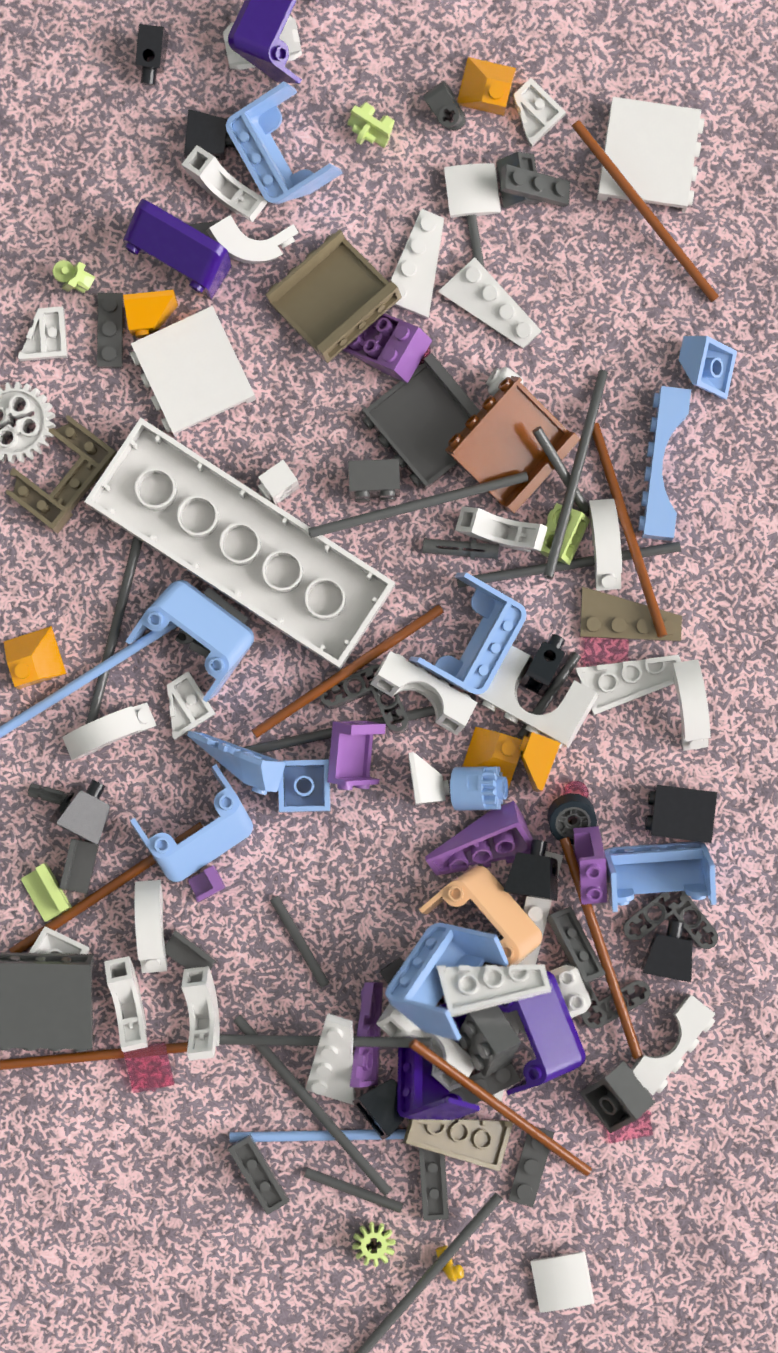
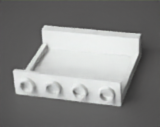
[597,97,705,213]
[130,306,256,437]

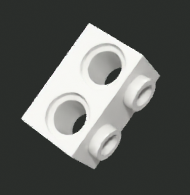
[258,460,299,505]

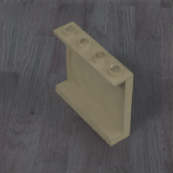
[265,229,402,363]

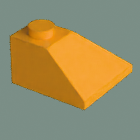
[457,57,516,116]
[123,290,178,338]
[3,626,67,689]
[462,726,522,789]
[519,732,561,792]

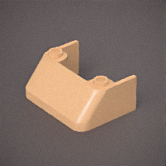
[419,866,543,966]

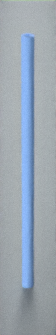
[0,621,178,738]
[229,1129,406,1143]

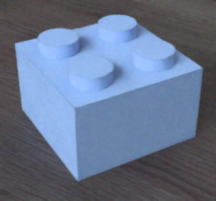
[278,759,331,813]

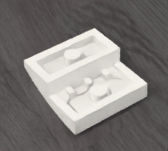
[444,163,501,218]
[530,1251,594,1313]

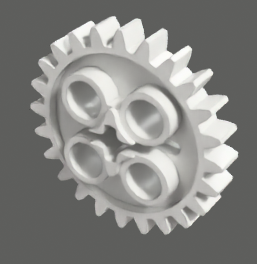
[0,382,56,464]

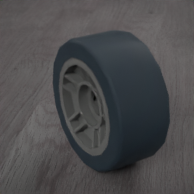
[547,793,597,845]

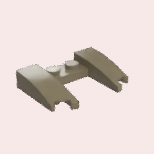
[6,415,117,534]

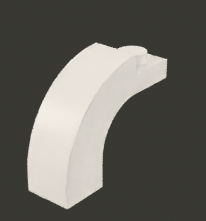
[182,145,267,222]
[206,215,299,264]
[589,499,622,591]
[455,506,548,552]
[673,659,711,751]
[62,703,157,760]
[134,880,168,973]
[104,956,148,1052]
[181,966,220,1061]

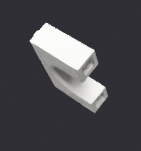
[478,646,598,749]

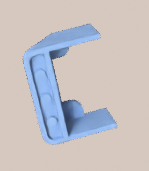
[226,81,343,204]
[409,572,527,694]
[125,580,254,702]
[130,764,253,882]
[604,841,716,912]
[385,923,509,1041]

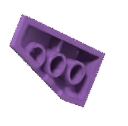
[425,801,533,876]

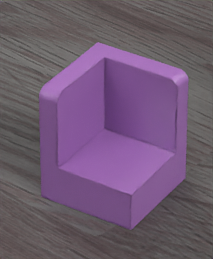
[188,865,226,902]

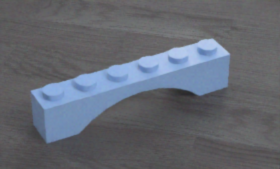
[638,386,691,541]

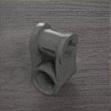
[423,81,466,131]

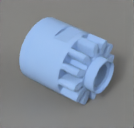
[450,766,508,811]

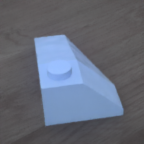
[187,731,286,795]

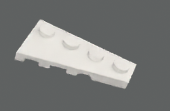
[390,209,444,320]
[438,257,542,348]
[575,655,681,716]
[437,965,551,1017]
[305,1014,356,1105]

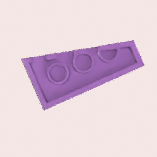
[350,982,383,1088]

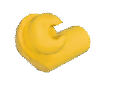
[435,1245,464,1281]

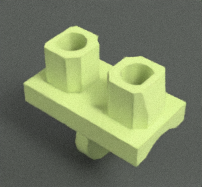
[347,102,395,148]
[52,260,95,293]

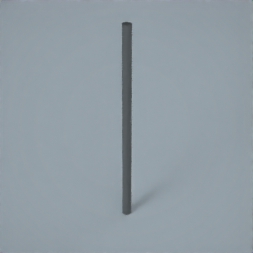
[543,370,608,579]
[308,471,528,538]
[86,537,142,724]
[457,542,681,588]
[217,706,435,763]
[233,1014,392,1196]
[219,1034,433,1048]
[355,1192,503,1353]

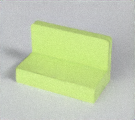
[21,863,72,922]

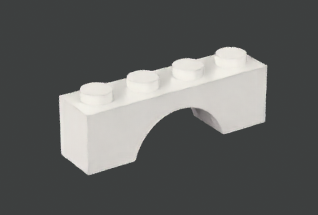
[370,651,478,735]
[631,994,715,1095]
[376,1003,474,1091]

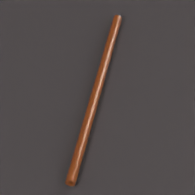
[572,120,719,302]
[592,423,668,638]
[251,604,444,738]
[9,822,203,953]
[559,837,643,1059]
[409,1038,592,1176]
[0,1042,188,1070]

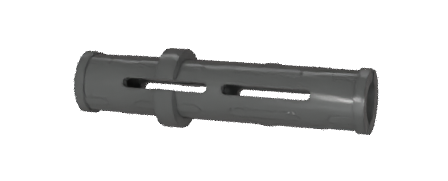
[423,538,499,560]

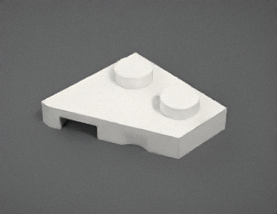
[513,78,566,148]
[18,306,68,361]
[167,671,216,740]

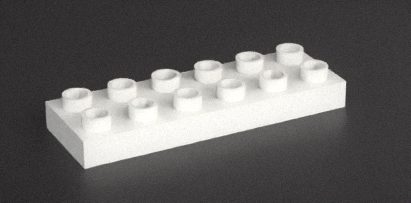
[84,418,395,670]

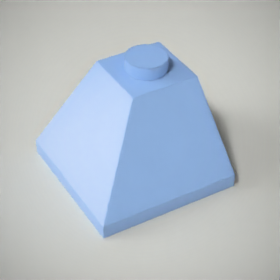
[679,336,737,399]

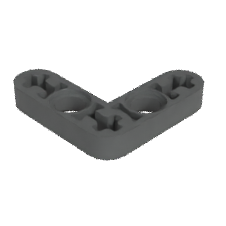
[320,664,409,734]
[623,891,718,949]
[559,961,651,1029]

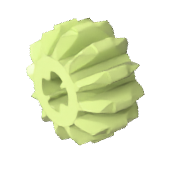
[352,1221,396,1267]

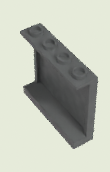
[361,353,480,490]
[0,952,95,1052]

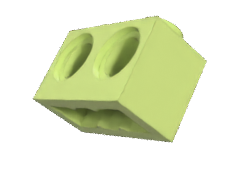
[539,503,590,565]

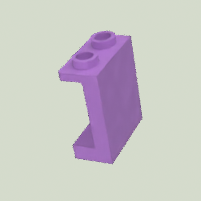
[327,720,386,790]
[573,826,607,904]

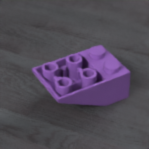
[343,313,432,383]

